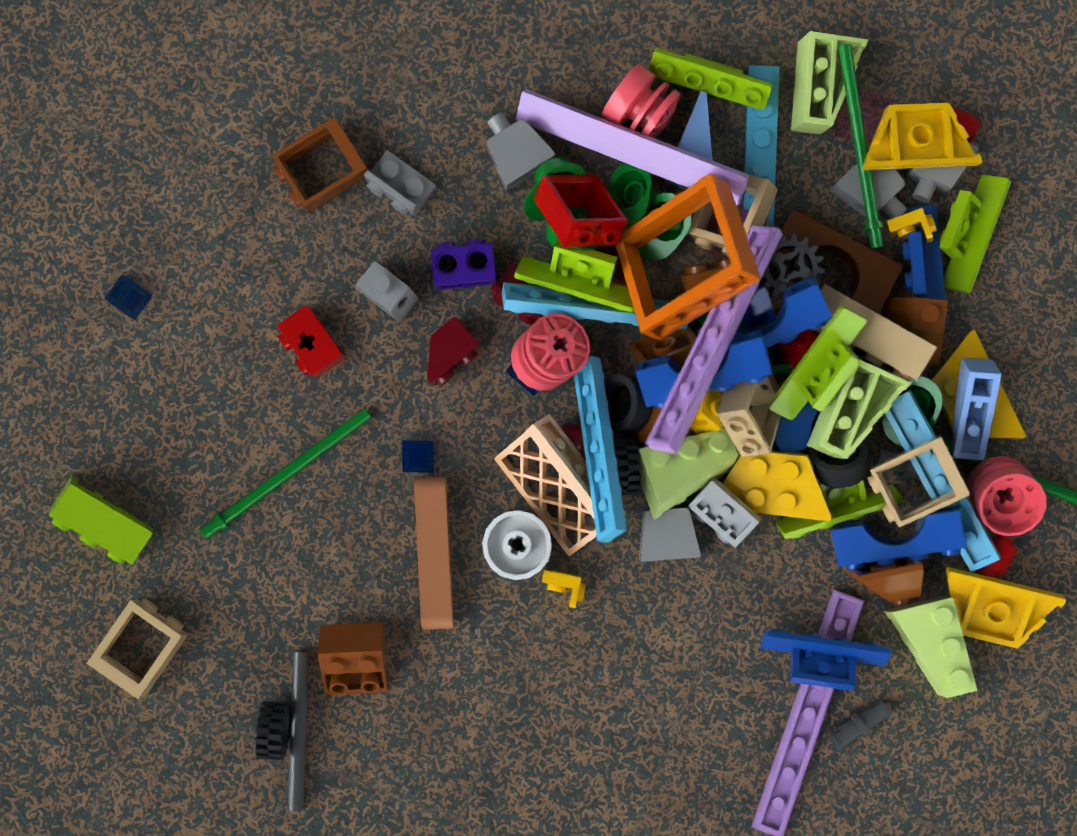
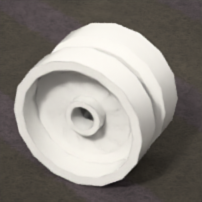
[482,510,552,580]

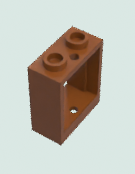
[272,117,368,213]

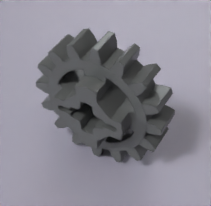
[761,233,825,302]

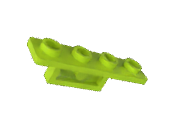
[649,48,773,110]
[939,175,1011,294]
[514,240,634,313]
[768,306,867,420]
[776,480,903,539]

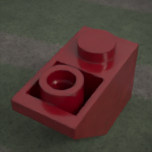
[427,316,480,387]

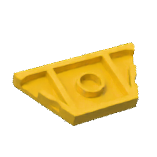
[862,103,982,170]
[931,330,1027,439]
[723,450,832,522]
[946,566,1067,649]

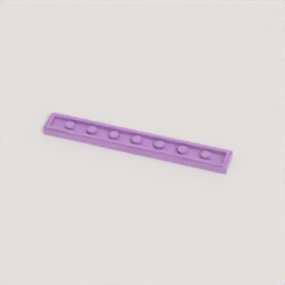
[516,89,749,206]
[646,225,783,454]
[752,589,865,836]

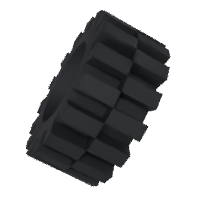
[613,438,641,495]
[255,701,291,761]

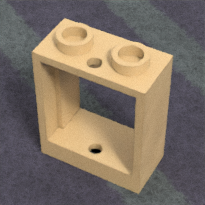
[687,172,778,256]
[717,374,781,457]
[867,435,970,528]
[86,598,189,699]

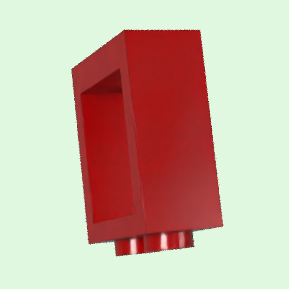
[534,174,628,247]

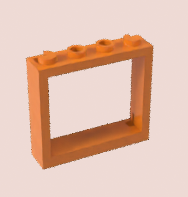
[616,173,761,340]

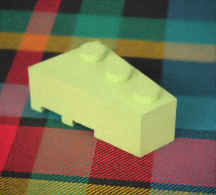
[791,31,868,135]
[807,359,911,459]
[638,428,738,520]
[884,596,978,698]

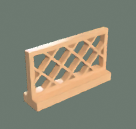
[494,414,626,556]

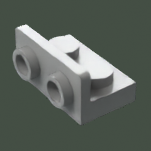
[364,150,437,216]
[688,477,762,548]

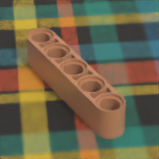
[414,476,454,630]

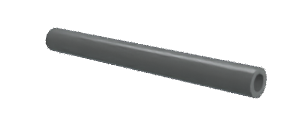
[287,651,309,811]

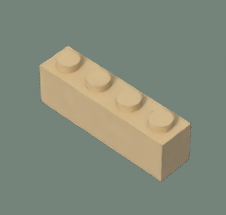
[815,284,937,381]

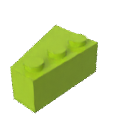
[49,476,153,565]

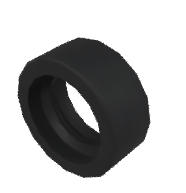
[604,374,653,434]
[809,439,870,488]

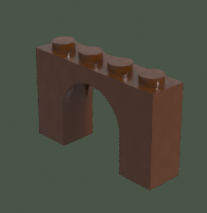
[760,209,903,314]

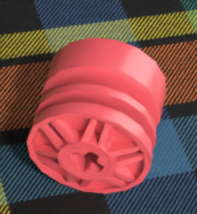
[602,63,682,138]
[511,314,590,391]
[966,456,1046,536]

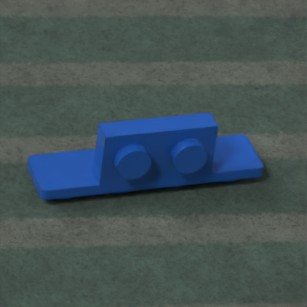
[902,205,948,327]
[760,629,892,691]

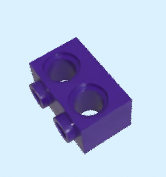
[430,239,496,290]

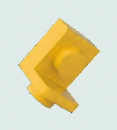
[886,208,937,243]
[690,389,724,434]
[542,569,586,608]

